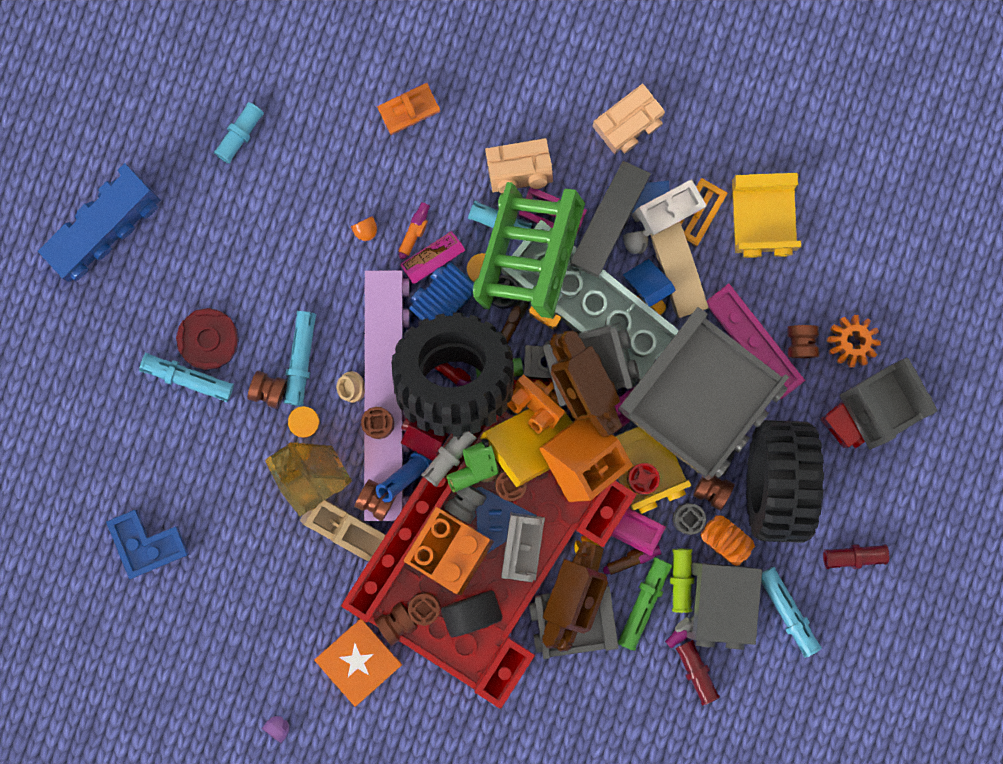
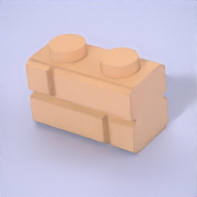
[592,83,665,154]
[485,138,553,193]

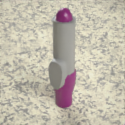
[665,615,694,649]

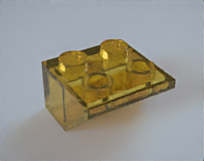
[265,442,352,517]

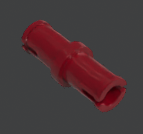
[823,544,889,569]
[675,640,720,706]

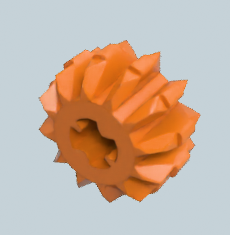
[826,315,881,368]
[700,515,755,566]

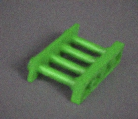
[473,182,585,319]

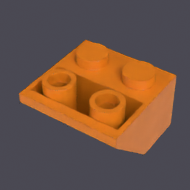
[539,419,633,502]
[403,507,494,595]

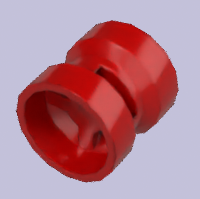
[627,463,660,495]

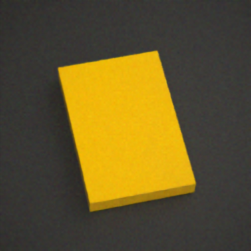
[480,404,572,487]

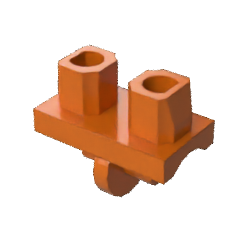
[377,83,441,135]
[507,374,566,434]

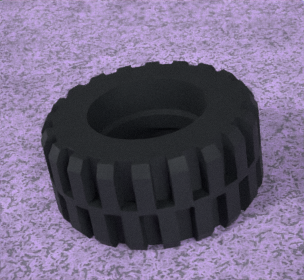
[391,313,514,437]
[746,420,824,543]

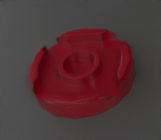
[176,308,239,370]

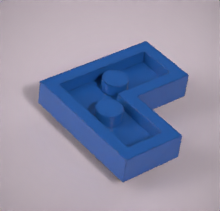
[106,510,189,580]

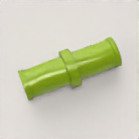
[670,548,694,613]

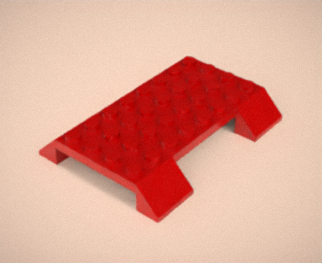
[341,412,637,709]

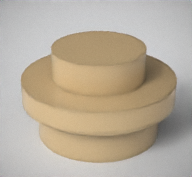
[336,371,365,403]

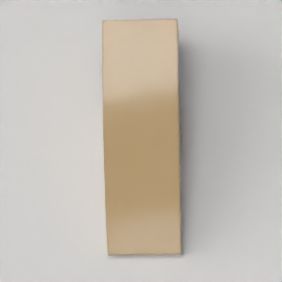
[650,222,709,318]
[300,494,386,562]

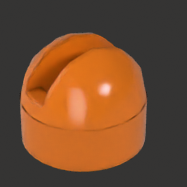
[351,216,377,241]

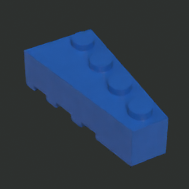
[38,163,161,282]

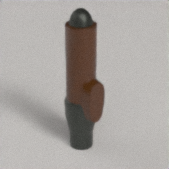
[501,300,529,345]

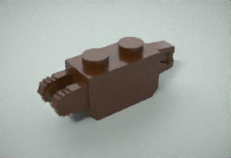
[549,330,622,437]
[542,541,608,652]

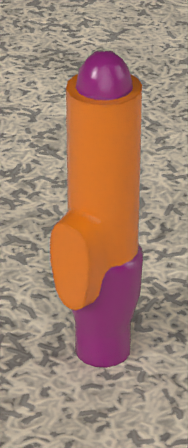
[398,202,430,260]

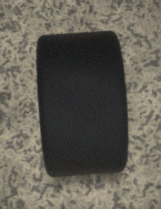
[441,590,503,638]

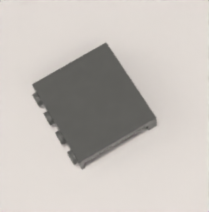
[618,307,789,480]

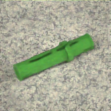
[618,557,673,651]

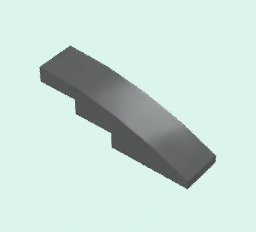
[570,161,651,278]

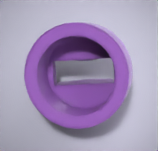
[261,716,289,744]

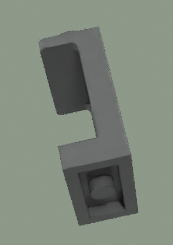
[543,322,639,406]
[839,357,938,450]
[687,562,762,650]
[529,585,619,659]

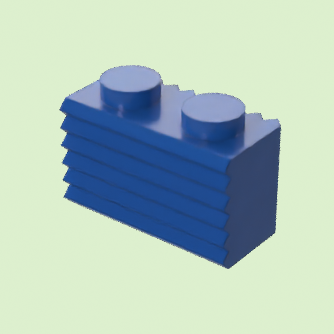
[409,262,474,321]

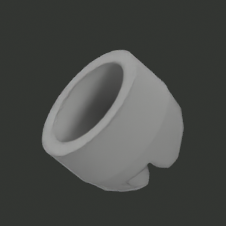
[623,231,649,254]

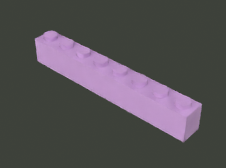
[364,271,410,521]

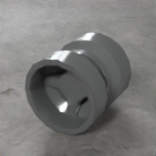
[444,486,487,524]
[672,503,706,535]

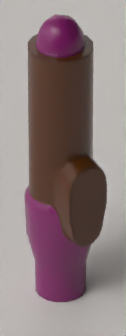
[603,545,662,575]

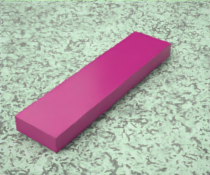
[706,284,805,400]

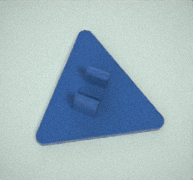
[476,487,537,554]

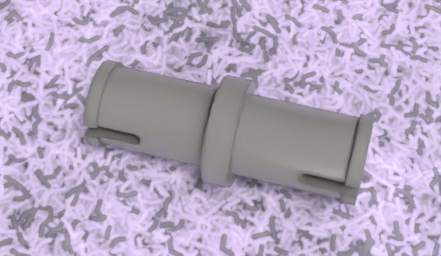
[421,431,477,488]

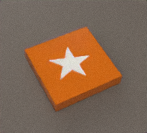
[314,619,403,707]

